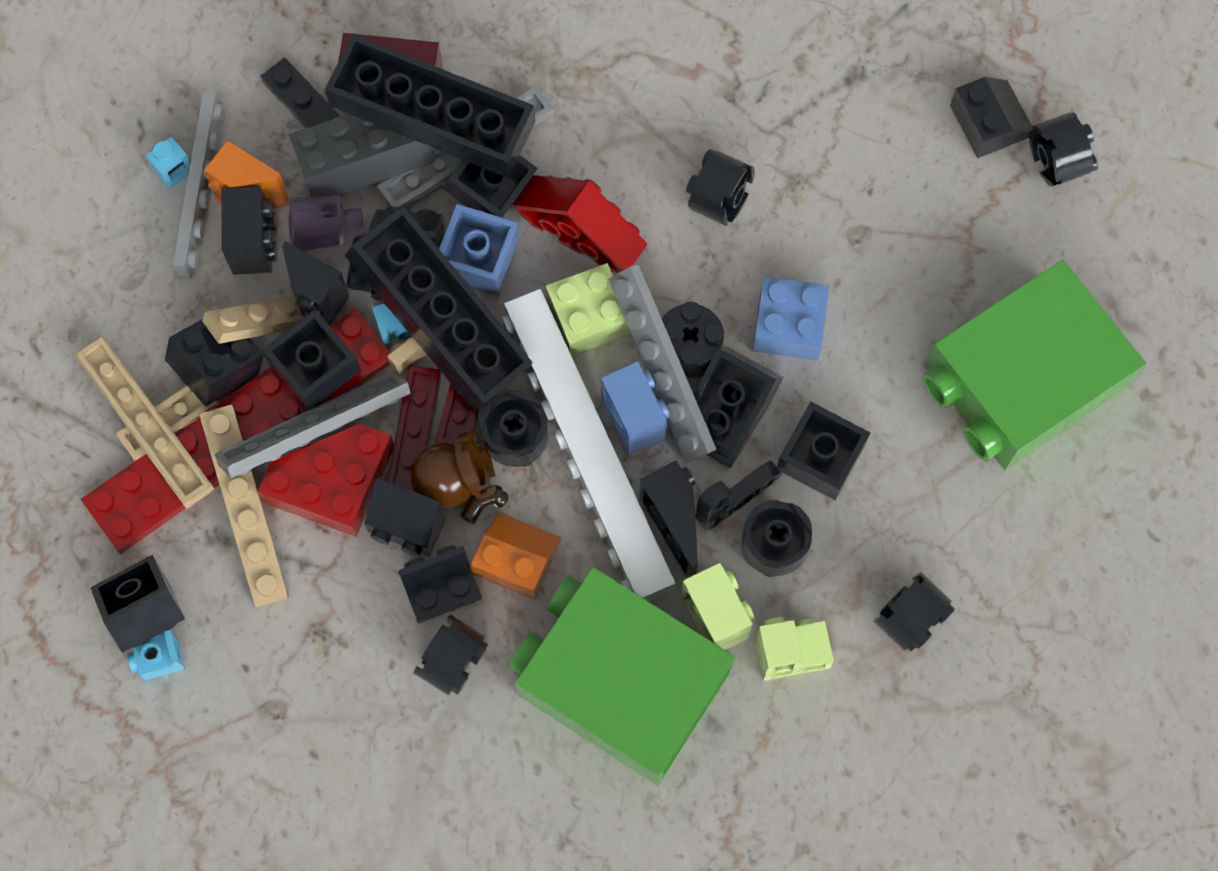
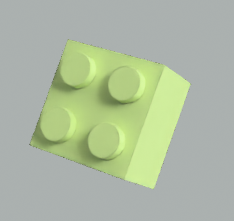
[546,263,631,356]
[681,563,754,650]

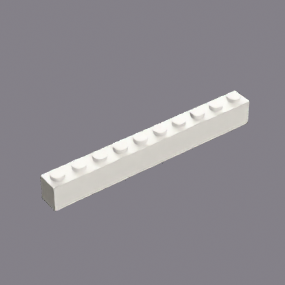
[501,289,676,602]

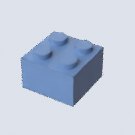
[439,204,520,295]
[753,277,829,360]
[601,362,670,456]

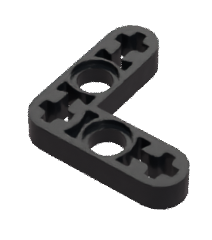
[695,460,782,532]

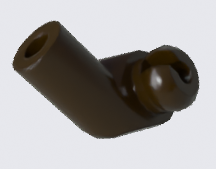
[460,484,508,524]

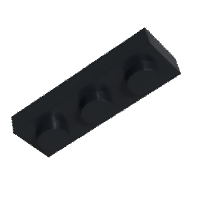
[260,57,340,128]

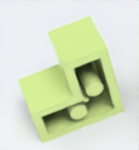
[755,617,834,681]

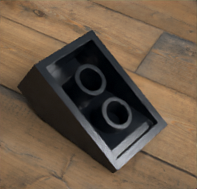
[673,346,784,468]
[639,460,698,578]

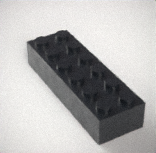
[324,34,536,178]
[345,206,533,411]

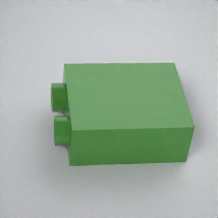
[923,259,1146,470]
[509,567,735,786]

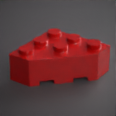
[512,175,647,273]
[257,424,394,537]

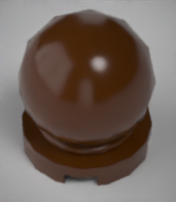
[410,431,496,510]

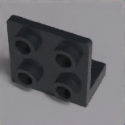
[398,545,482,624]

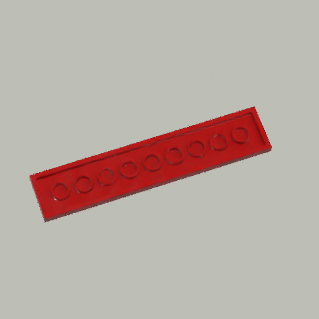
[81,308,390,554]

